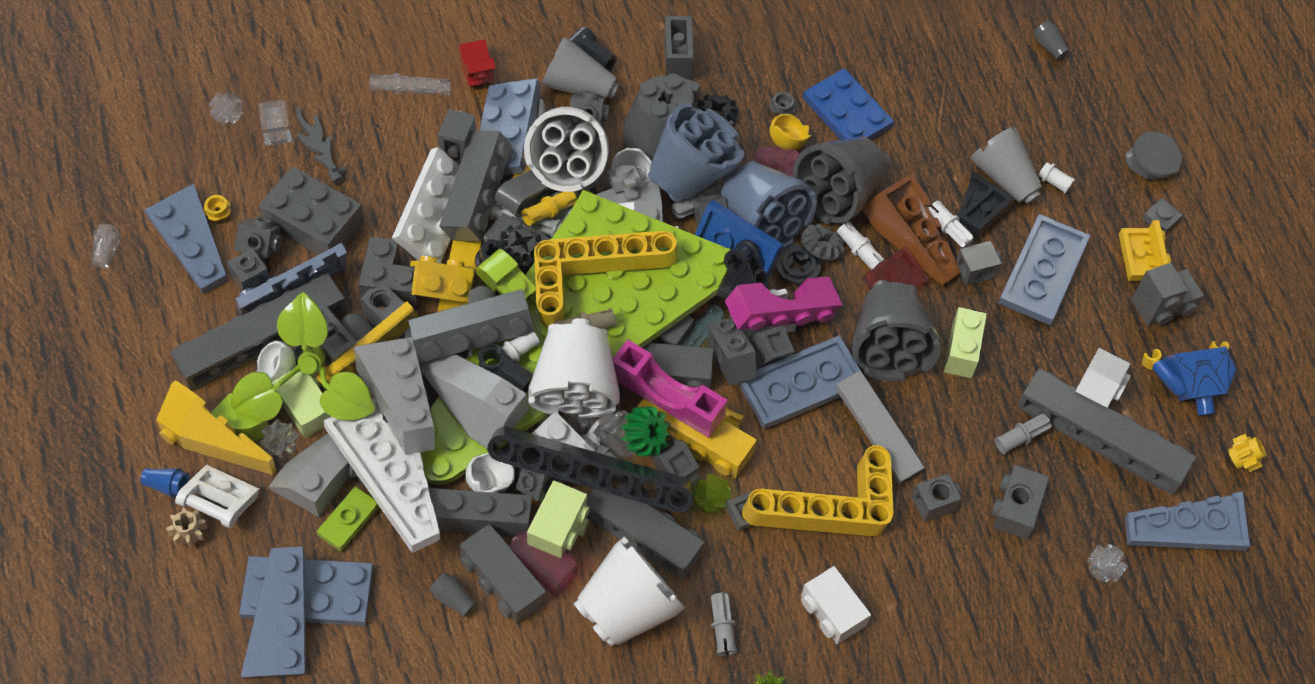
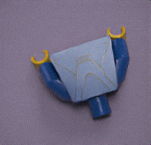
[1142,341,1237,416]

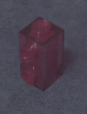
[510,530,577,597]

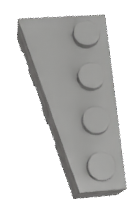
[354,337,435,455]

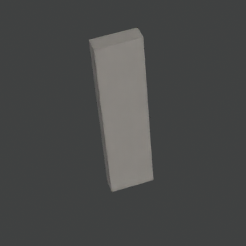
[835,371,925,485]

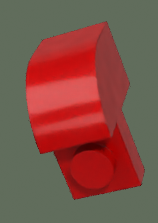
[457,39,495,86]

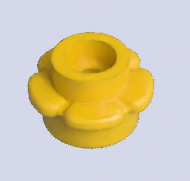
[203,195,231,221]

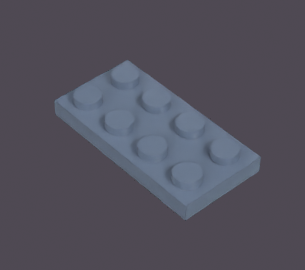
[479,78,541,175]
[998,214,1090,326]
[737,335,863,430]
[239,556,373,626]

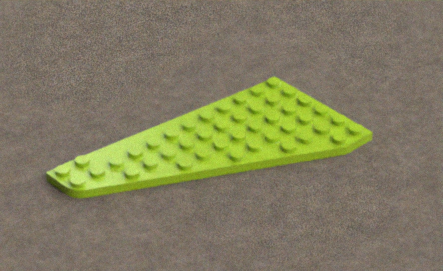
[420,190,736,485]

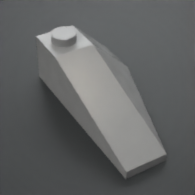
[419,354,530,449]
[268,433,351,517]

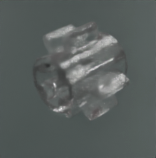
[209,91,244,125]
[259,419,300,459]
[1087,545,1128,582]

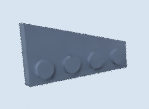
[144,183,228,294]
[235,243,347,315]
[1125,491,1250,551]
[241,547,307,678]

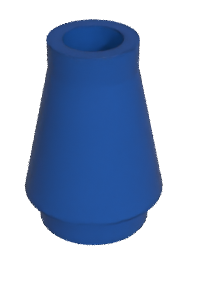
[140,468,189,498]

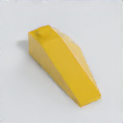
[156,380,276,475]

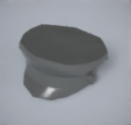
[1126,131,1183,180]

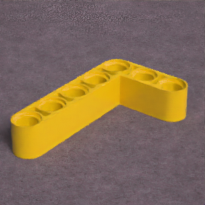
[534,231,677,327]
[742,445,893,536]

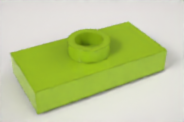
[316,487,379,552]

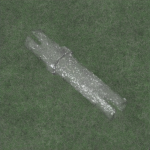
[369,73,451,96]

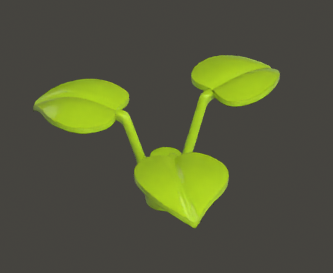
[231,292,376,421]

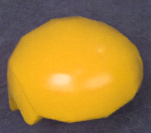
[769,114,811,152]

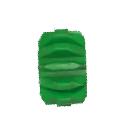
[620,406,672,457]

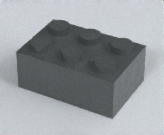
[259,166,364,255]

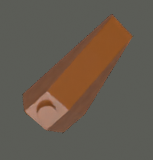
[862,174,961,285]

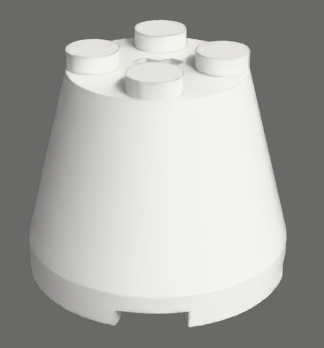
[524,107,609,192]
[528,319,620,418]
[574,536,686,647]

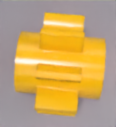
[1229,433,1267,472]

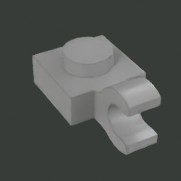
[607,165,641,200]

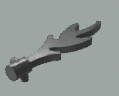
[296,108,345,185]

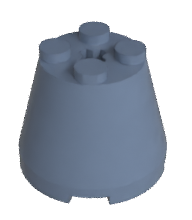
[648,103,744,202]
[721,161,817,252]

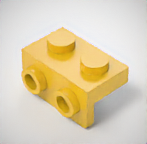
[1119,220,1171,281]
[410,256,473,303]

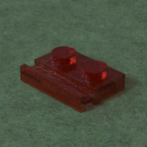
[861,246,930,290]

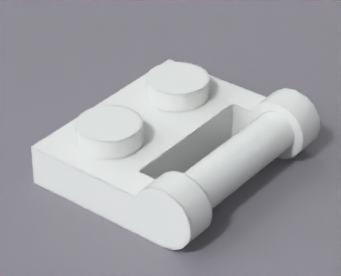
[175,465,259,528]

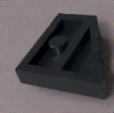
[958,172,1015,237]

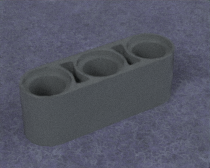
[494,170,557,217]

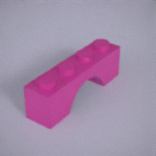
[725,276,842,331]
[612,339,728,438]

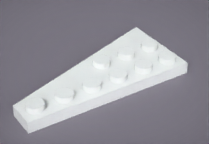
[324,398,440,553]

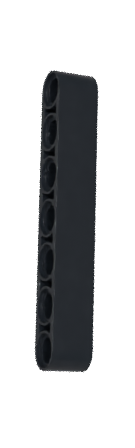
[487,427,694,513]

